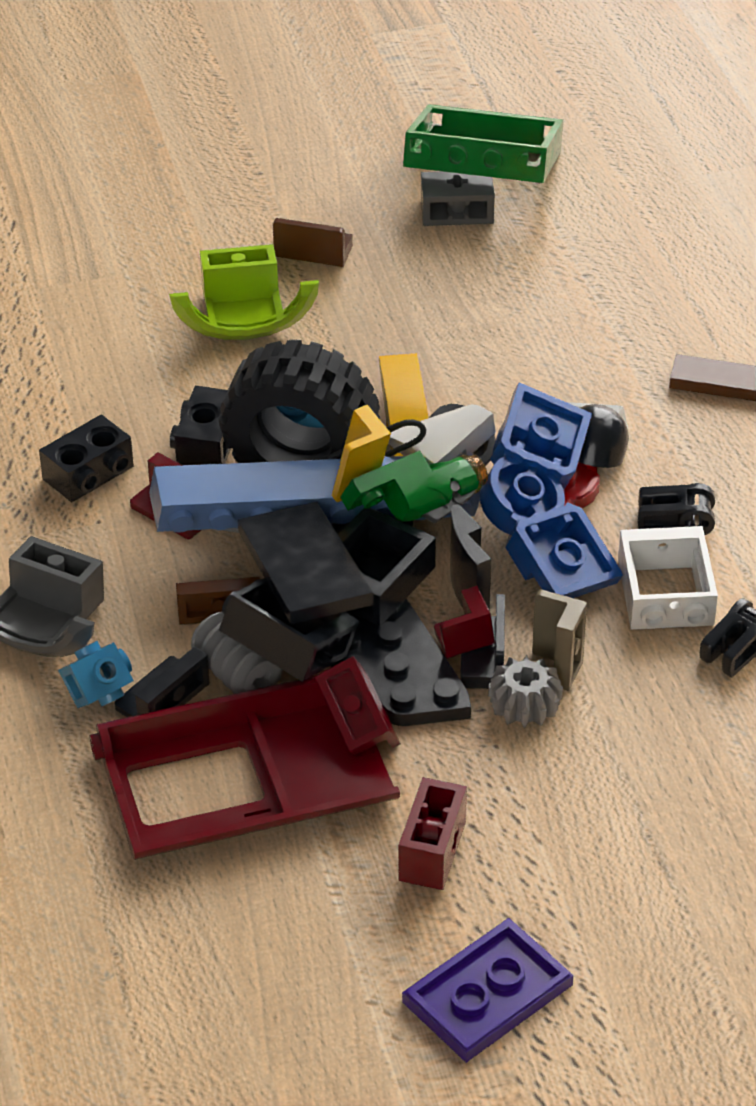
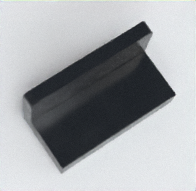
[460,594,505,689]
[114,646,210,717]

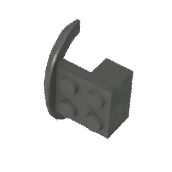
[0,536,104,657]

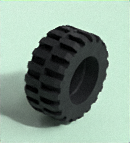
[219,340,380,463]

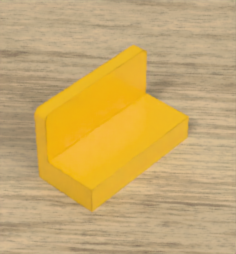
[331,405,391,502]

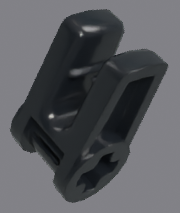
[637,483,715,535]
[699,598,756,678]

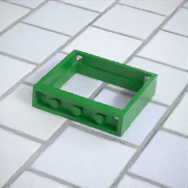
[403,104,564,183]

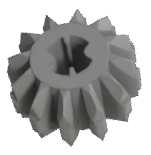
[488,654,563,729]

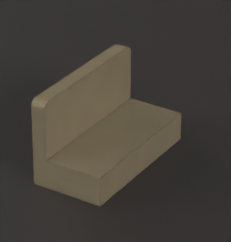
[532,589,587,691]

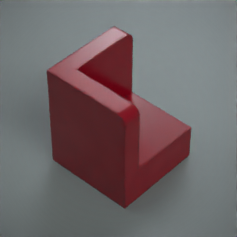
[434,586,495,658]

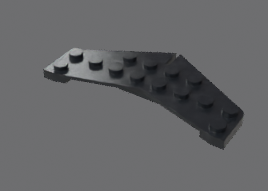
[331,520,471,726]

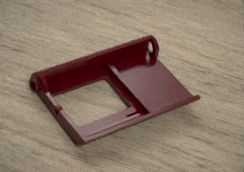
[89,676,400,860]

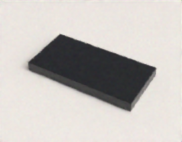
[238,502,374,624]

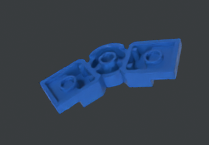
[480,382,624,598]

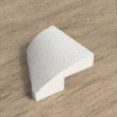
[388,404,496,464]

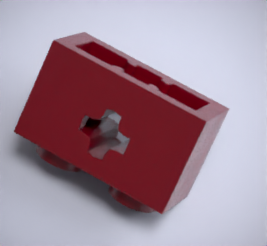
[398,777,467,890]

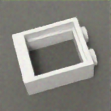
[618,526,718,630]

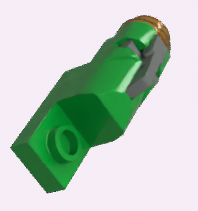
[340,450,488,523]

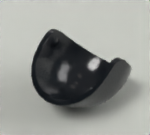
[578,404,629,468]

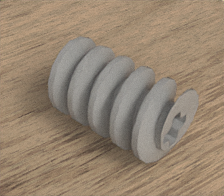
[191,612,283,694]

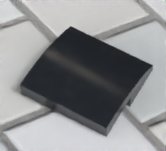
[450,504,491,611]

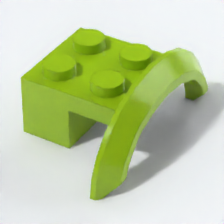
[169,244,319,340]

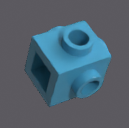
[58,641,134,708]

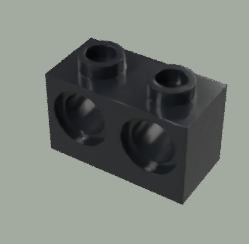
[39,414,134,503]

